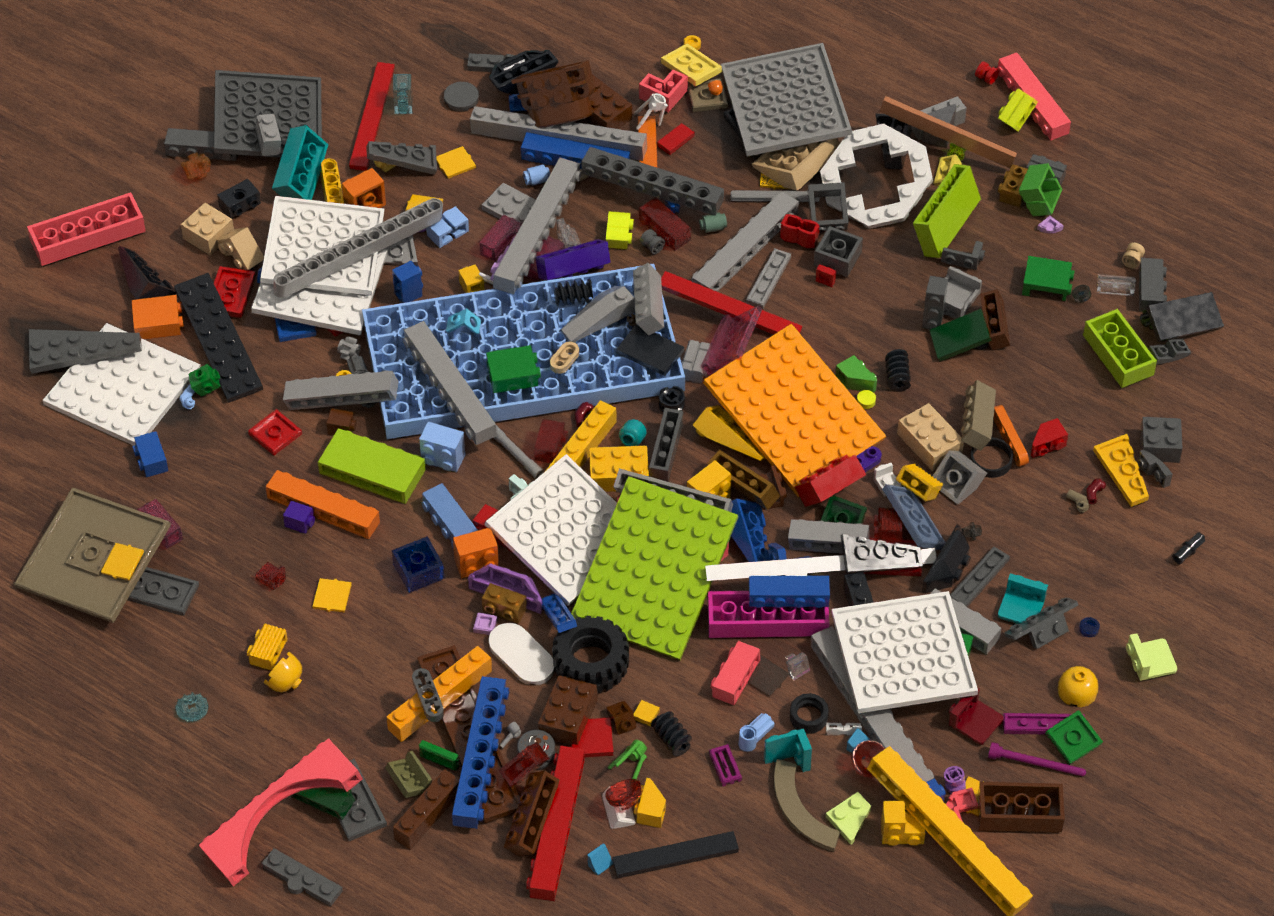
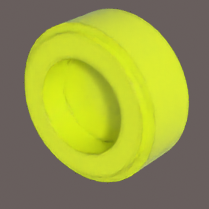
[857,390,876,409]

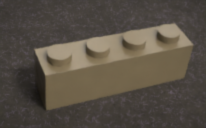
[961,380,996,451]

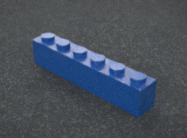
[521,132,630,169]

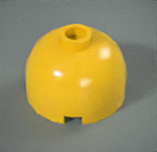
[264,652,302,692]
[1058,666,1098,707]

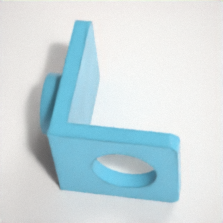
[446,308,481,334]

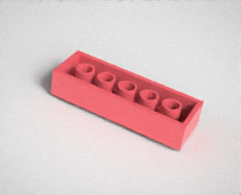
[27,192,146,266]

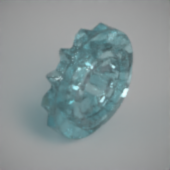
[176,692,208,722]

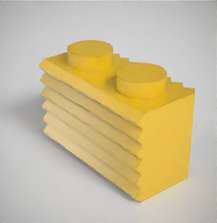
[896,464,943,502]
[247,623,287,671]

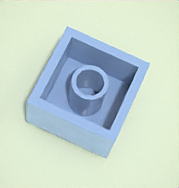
[419,422,465,472]

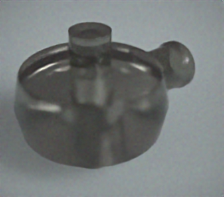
[961,522,982,540]

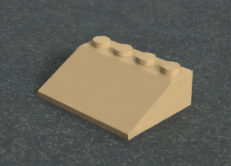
[752,138,839,191]

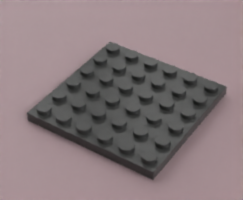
[214,70,322,158]

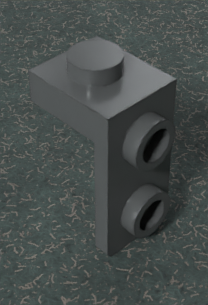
[941,241,985,270]

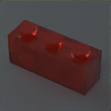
[639,197,691,251]

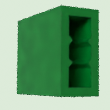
[486,345,541,393]

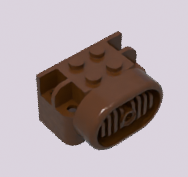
[511,60,595,128]

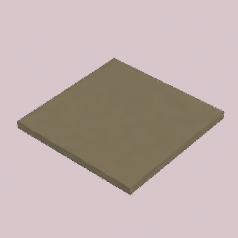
[14,487,171,623]

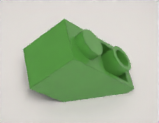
[835,355,877,392]

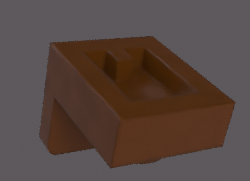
[606,700,636,735]

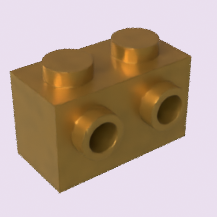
[998,164,1028,207]
[482,583,527,624]

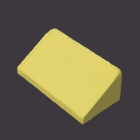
[934,154,962,186]

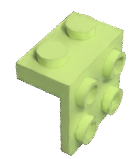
[1126,633,1177,681]

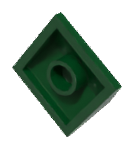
[821,495,867,524]

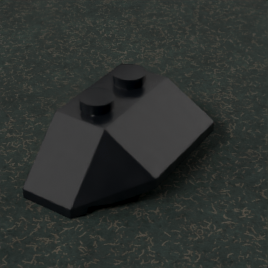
[489,50,558,95]
[922,524,971,594]

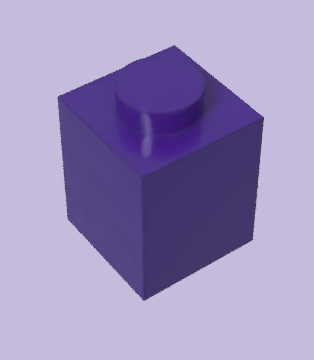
[283,501,315,534]

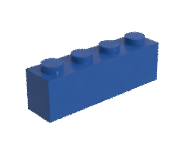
[749,576,830,608]

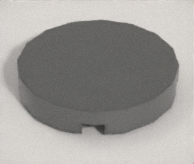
[444,82,479,111]

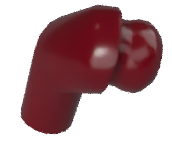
[575,402,593,428]
[1086,478,1106,505]

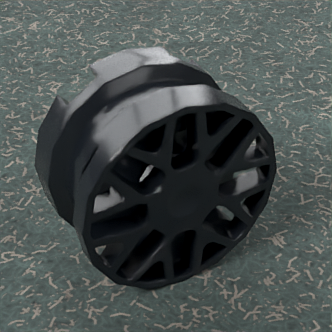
[659,386,685,412]

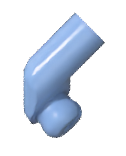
[180,385,195,409]

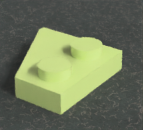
[826,792,871,845]

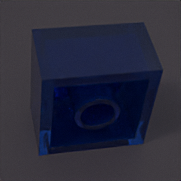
[392,536,445,593]

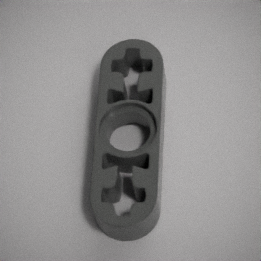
[412,668,444,722]

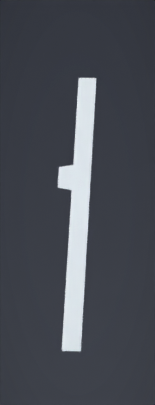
[705,548,937,581]

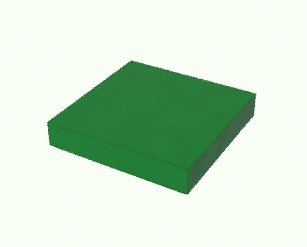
[1045,710,1103,765]

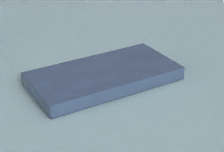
[882,484,946,550]

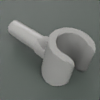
[499,722,521,749]

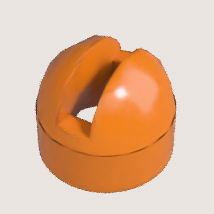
[708,80,723,95]

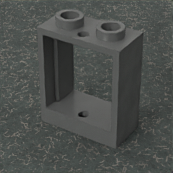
[807,182,848,233]

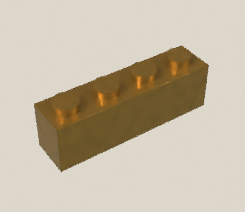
[707,449,780,510]

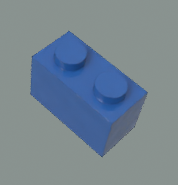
[392,261,423,303]
[132,431,168,477]

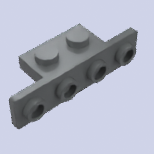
[1004,598,1079,649]

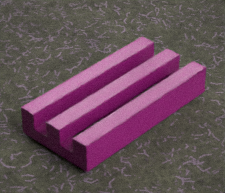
[709,744,742,787]

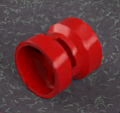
[975,61,999,85]

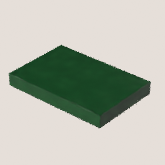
[930,309,992,362]

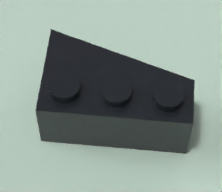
[875,113,912,169]

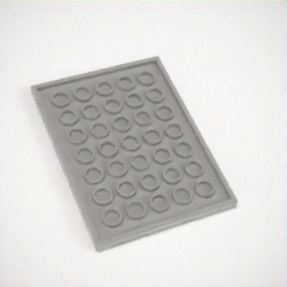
[721,43,852,156]

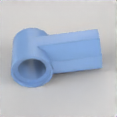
[738,713,775,752]

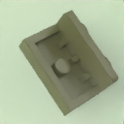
[385,751,432,798]

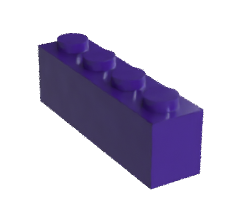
[535,239,611,281]

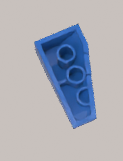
[731,499,768,562]

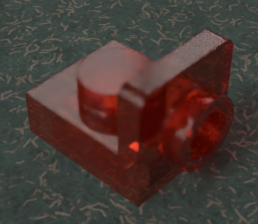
[255,562,286,591]

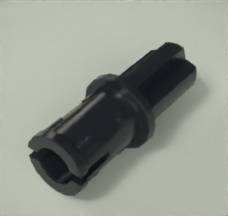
[1172,532,1205,564]

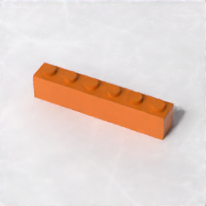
[266,470,380,539]

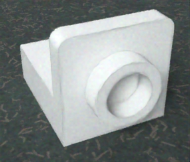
[873,463,902,497]

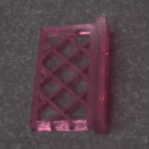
[701,306,762,375]

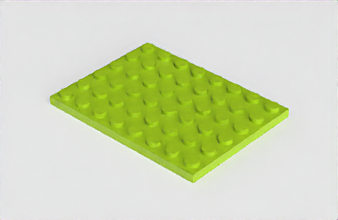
[571,476,738,661]

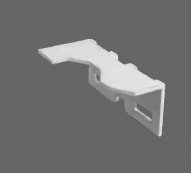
[826,723,862,736]

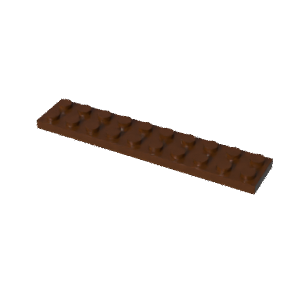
[417,645,520,823]

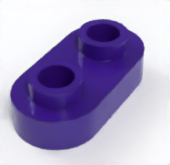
[856,446,882,472]

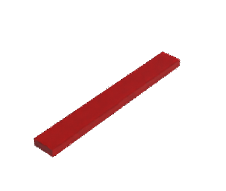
[349,62,395,171]
[661,271,802,335]

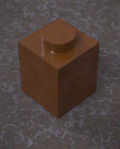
[326,408,357,436]

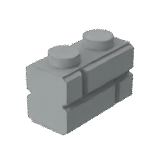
[255,114,281,156]
[682,340,713,384]

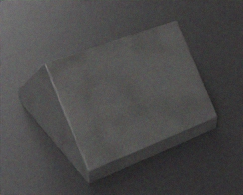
[921,104,957,148]

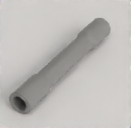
[493,425,544,479]

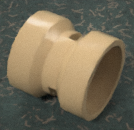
[1122,243,1145,268]

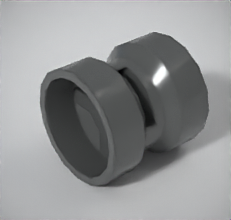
[640,229,665,254]

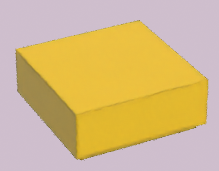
[634,700,660,727]

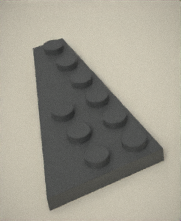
[29,329,142,374]

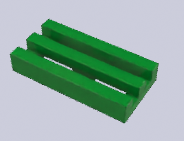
[419,740,460,771]

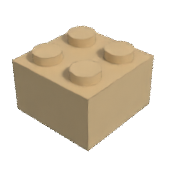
[181,203,234,255]

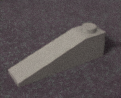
[561,286,635,342]

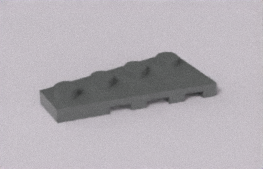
[366,141,437,175]

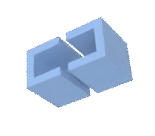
[426,206,469,248]

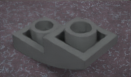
[1148,339,1191,364]
[1137,450,1173,488]

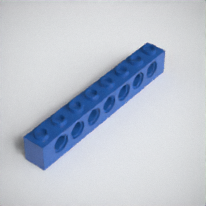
[452,676,509,829]

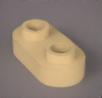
[550,342,579,374]

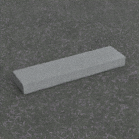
[746,248,791,309]

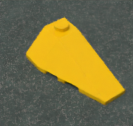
[693,405,766,461]

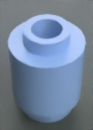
[523,164,550,186]

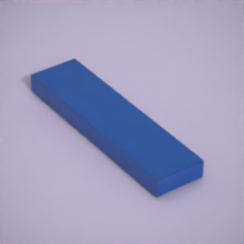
[541,594,577,633]

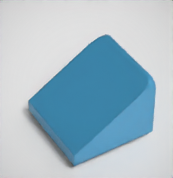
[846,728,875,759]
[588,844,613,875]

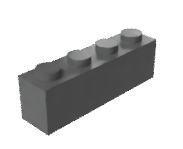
[164,128,238,161]
[649,408,683,482]

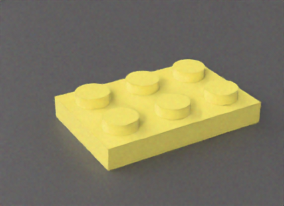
[661,44,722,86]

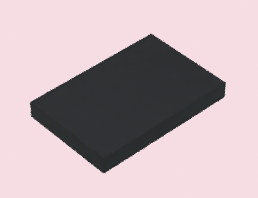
[616,325,684,376]

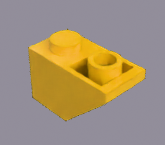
[634,778,666,828]

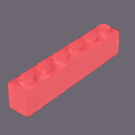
[997,53,1071,140]

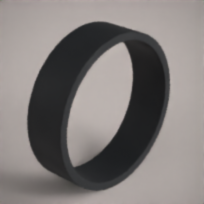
[970,437,1013,478]

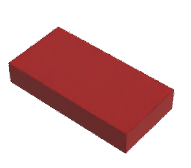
[657,123,695,155]

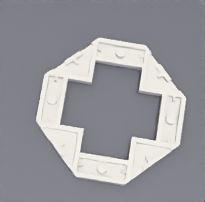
[820,124,933,229]

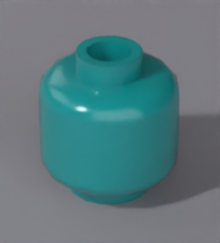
[619,419,647,446]

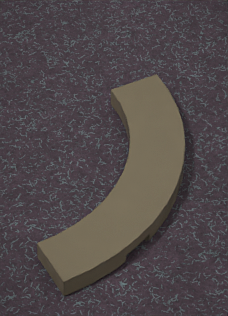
[774,759,840,852]

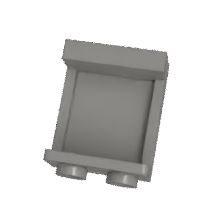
[944,266,982,319]

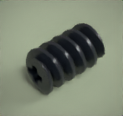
[554,279,593,306]
[885,349,911,392]
[651,711,692,756]

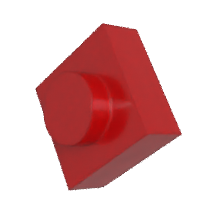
[816,264,836,287]

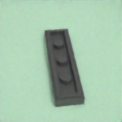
[950,547,1010,607]

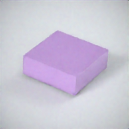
[473,613,497,635]

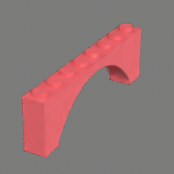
[199,738,363,886]

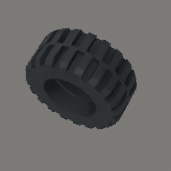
[552,616,629,693]

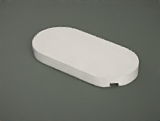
[489,623,554,685]

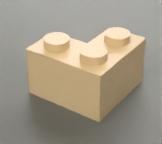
[217,227,264,270]

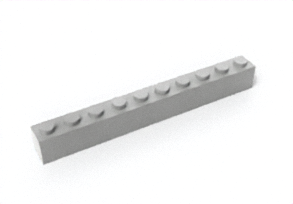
[470,106,647,161]
[493,158,582,294]
[811,626,934,782]

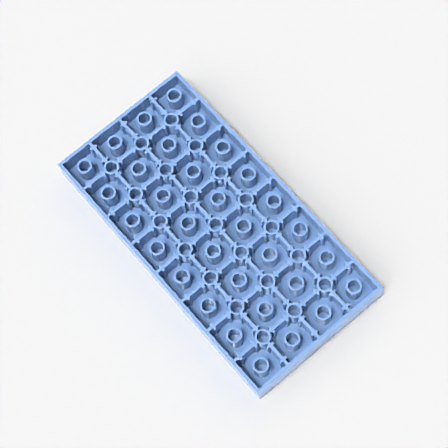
[362,264,685,439]

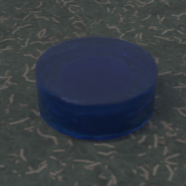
[1079,617,1100,638]

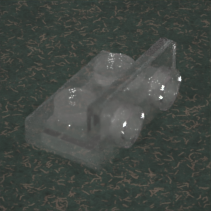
[556,218,581,249]

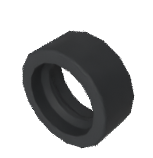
[790,693,829,734]

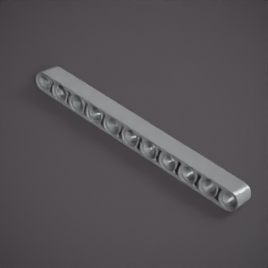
[273,198,443,298]

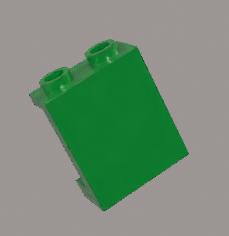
[1022,256,1075,301]

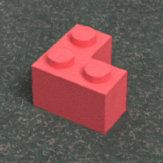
[639,70,688,113]

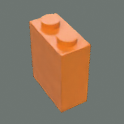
[132,295,184,339]

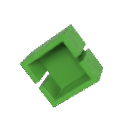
[1019,163,1062,216]

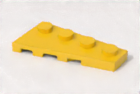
[1093,434,1149,507]

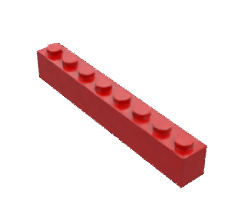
[526,746,585,902]

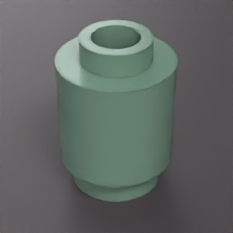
[699,212,727,233]

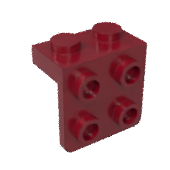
[949,687,1004,745]

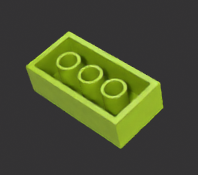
[1083,309,1157,388]

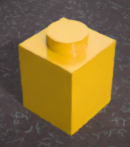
[458,264,485,293]

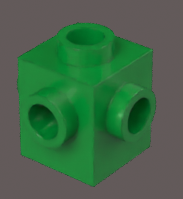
[188,364,220,397]

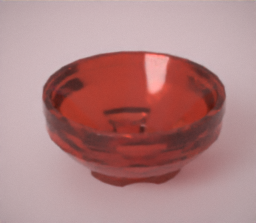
[851,740,885,778]
[605,779,643,810]

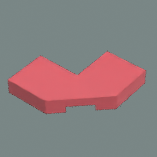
[946,788,978,821]

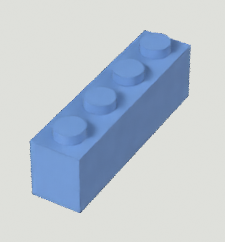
[421,483,478,549]

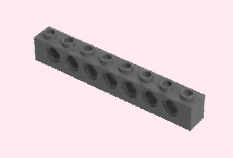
[582,147,724,216]

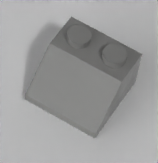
[933,450,987,504]

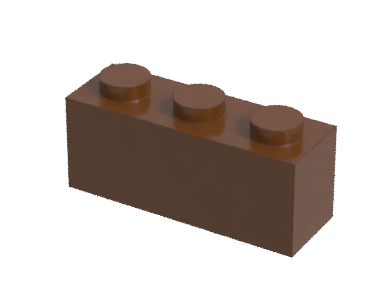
[980,289,1011,350]

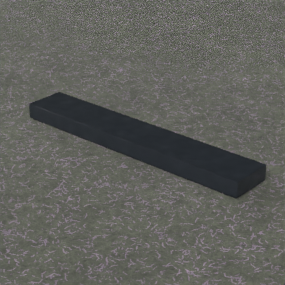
[612,831,739,878]

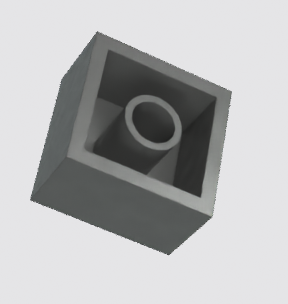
[814,226,863,277]
[1140,417,1182,463]

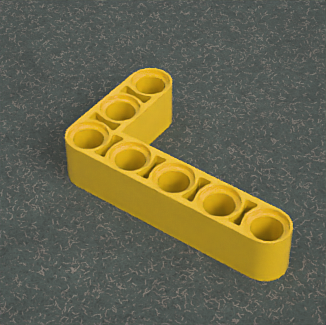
[321,158,344,204]

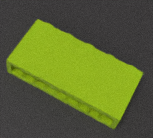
[913,164,981,258]
[318,428,426,504]

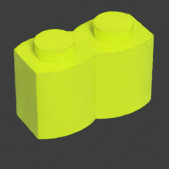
[606,211,634,249]

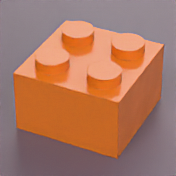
[342,168,386,208]
[453,528,499,579]

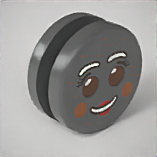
[517,730,555,770]

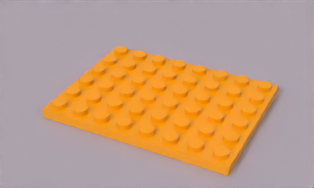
[703,324,886,497]

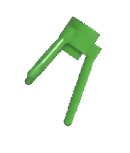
[608,740,647,786]

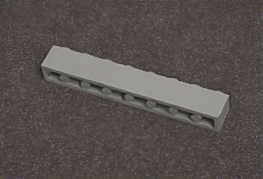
[691,191,799,292]
[403,321,497,445]

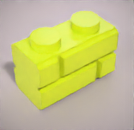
[998,88,1038,132]

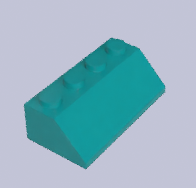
[272,125,329,200]

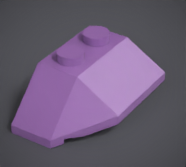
[468,563,542,614]

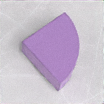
[1037,216,1063,233]

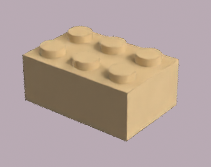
[897,403,964,471]

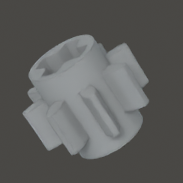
[337,337,360,360]

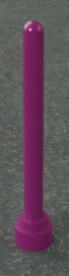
[988,742,1086,776]

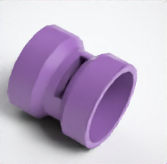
[944,766,966,794]

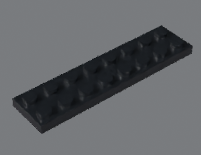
[174,273,263,403]

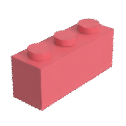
[710,641,761,705]

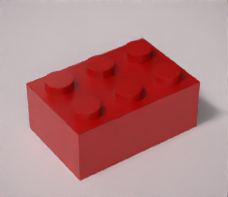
[794,454,866,507]

